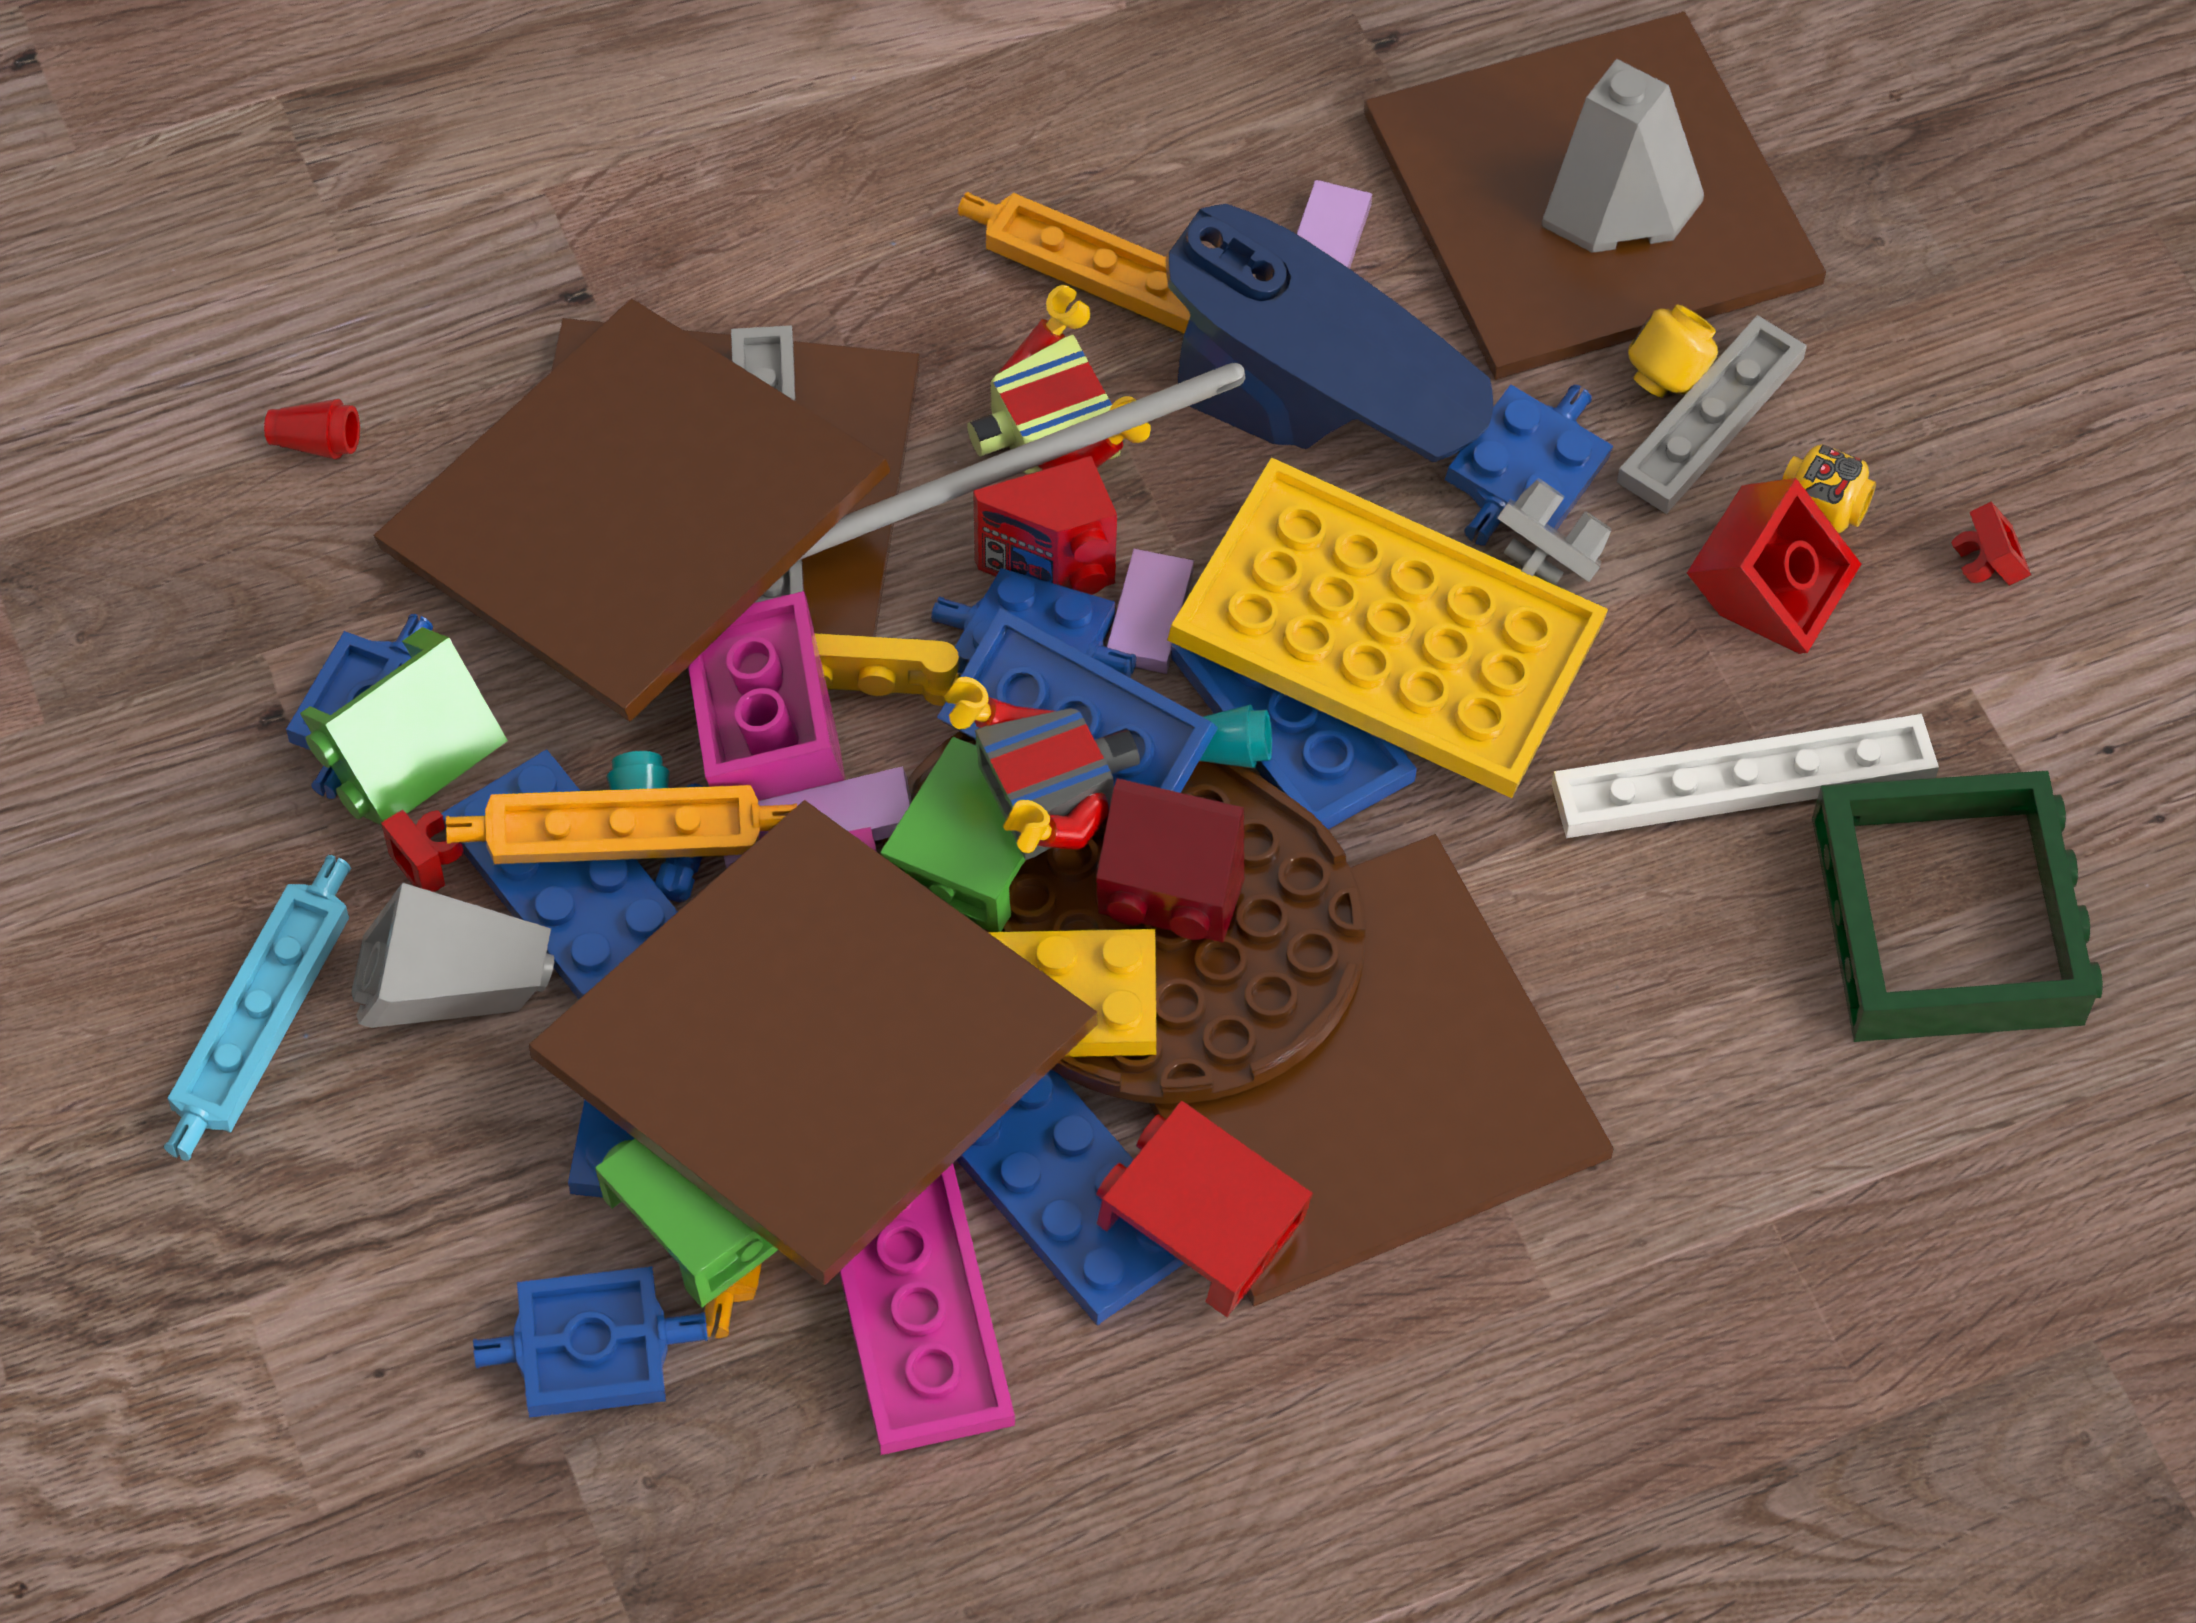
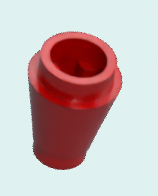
[264,399,360,460]

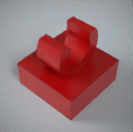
[1951,501,2031,586]
[381,809,464,892]

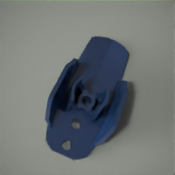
[1166,204,1493,462]

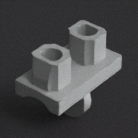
[1497,478,1612,585]

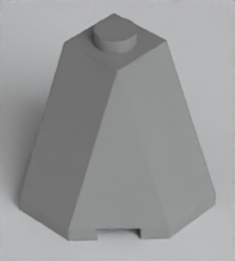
[1542,59,1704,253]
[351,883,554,1028]

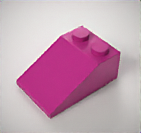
[688,591,845,801]

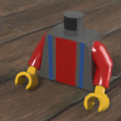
[944,677,1140,860]

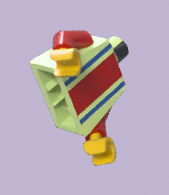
[967,285,1151,474]

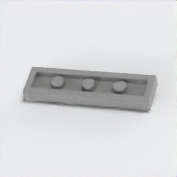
[1617,315,1807,514]

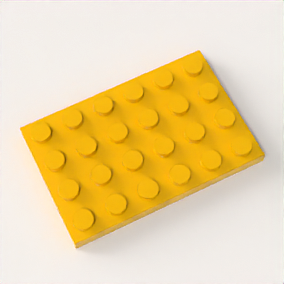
[1167,457,1608,798]

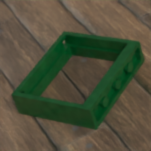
[1812,770,2103,1042]

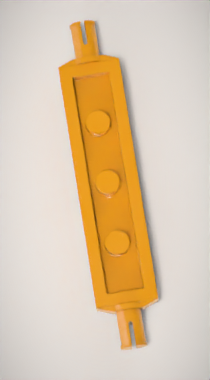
[957,191,1190,333]
[446,785,797,864]

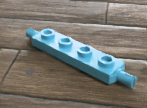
[164,855,351,1161]

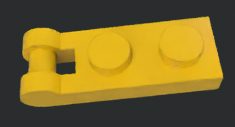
[815,634,959,706]

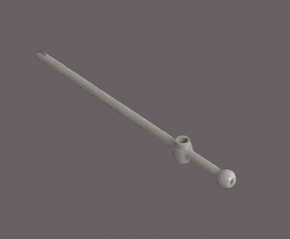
[799,363,1245,560]

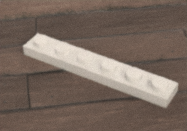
[1551,714,1939,838]

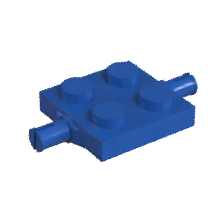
[1445,384,1613,546]
[931,568,1137,678]
[286,614,433,799]
[473,1266,708,1418]

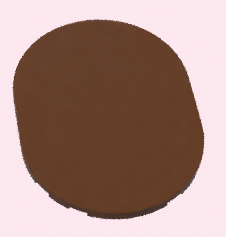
[880,732,1366,1104]

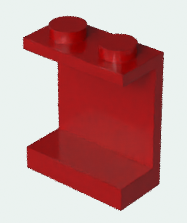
[1096,1100,1313,1318]

